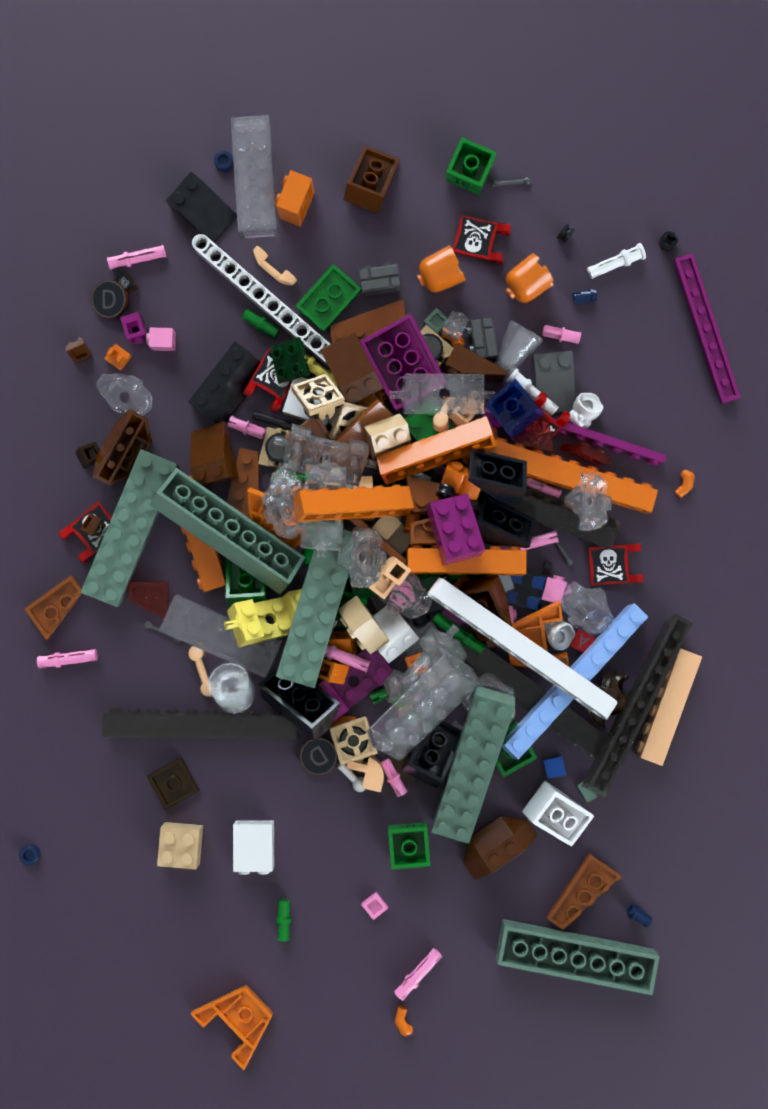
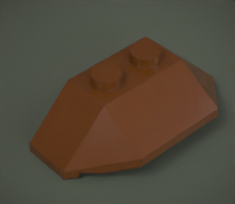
[92,409,152,486]
[464,815,538,879]

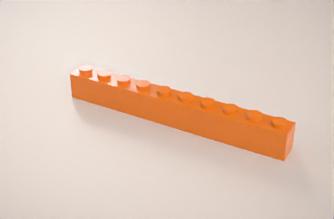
[465,437,658,514]

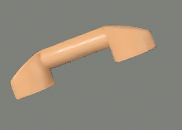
[253,246,297,285]
[433,396,457,432]
[188,645,217,697]

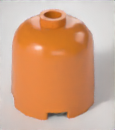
[417,245,466,293]
[505,253,554,303]

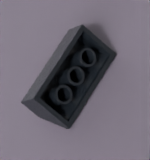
[188,341,260,424]
[258,668,341,741]

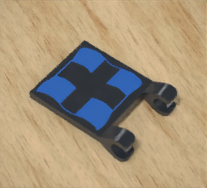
[506,561,553,612]

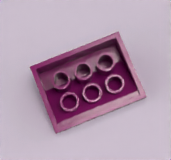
[360,313,447,411]

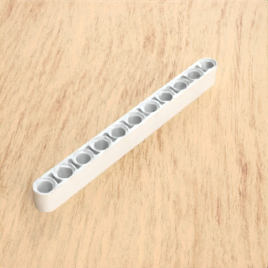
[192,234,330,368]
[427,577,618,720]

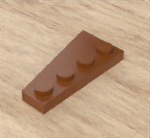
[330,299,405,343]
[227,448,259,518]
[546,853,622,930]

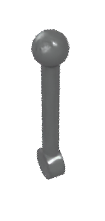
[492,177,531,187]
[550,531,573,566]
[145,621,181,643]

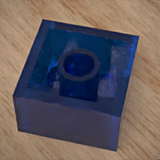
[485,378,544,438]

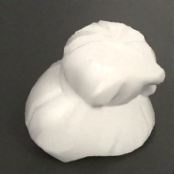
[569,393,603,428]
[544,620,575,650]

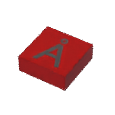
[569,629,595,653]

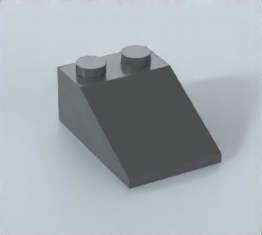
[531,351,575,414]

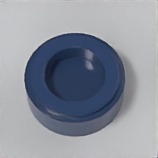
[214,151,234,172]
[19,844,41,865]

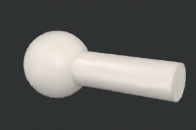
[337,764,366,792]

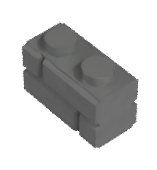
[359,262,400,296]
[466,318,498,360]

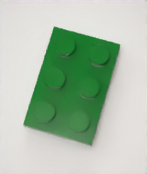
[295,264,362,333]

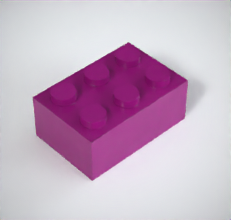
[426,493,485,565]

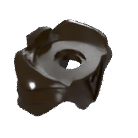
[587,671,630,729]

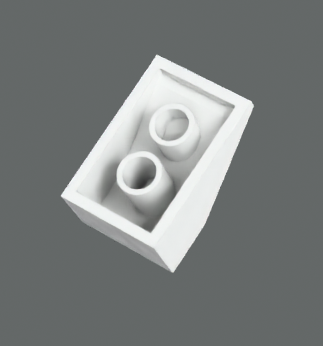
[522,781,594,847]

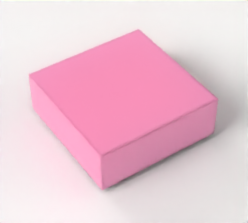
[361,891,388,920]

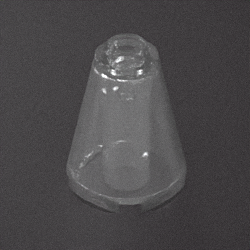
[495,320,543,375]

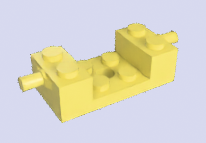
[224,589,302,648]

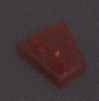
[560,442,613,466]

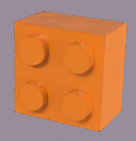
[275,170,315,227]

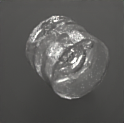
[208,663,255,713]

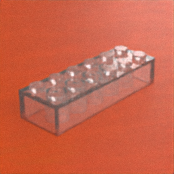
[230,115,279,238]
[159,595,284,678]
[367,652,481,761]

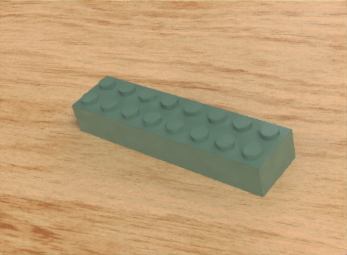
[80,449,179,607]
[150,468,306,594]
[276,523,360,688]
[431,685,515,844]
[495,919,660,995]

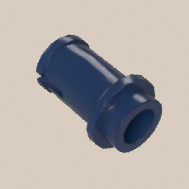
[573,288,597,304]
[626,904,652,928]

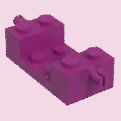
[317,648,396,722]

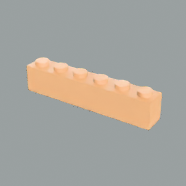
[636,647,702,766]

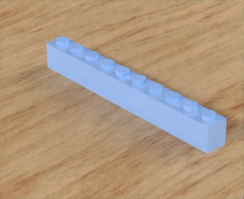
[502,603,648,759]

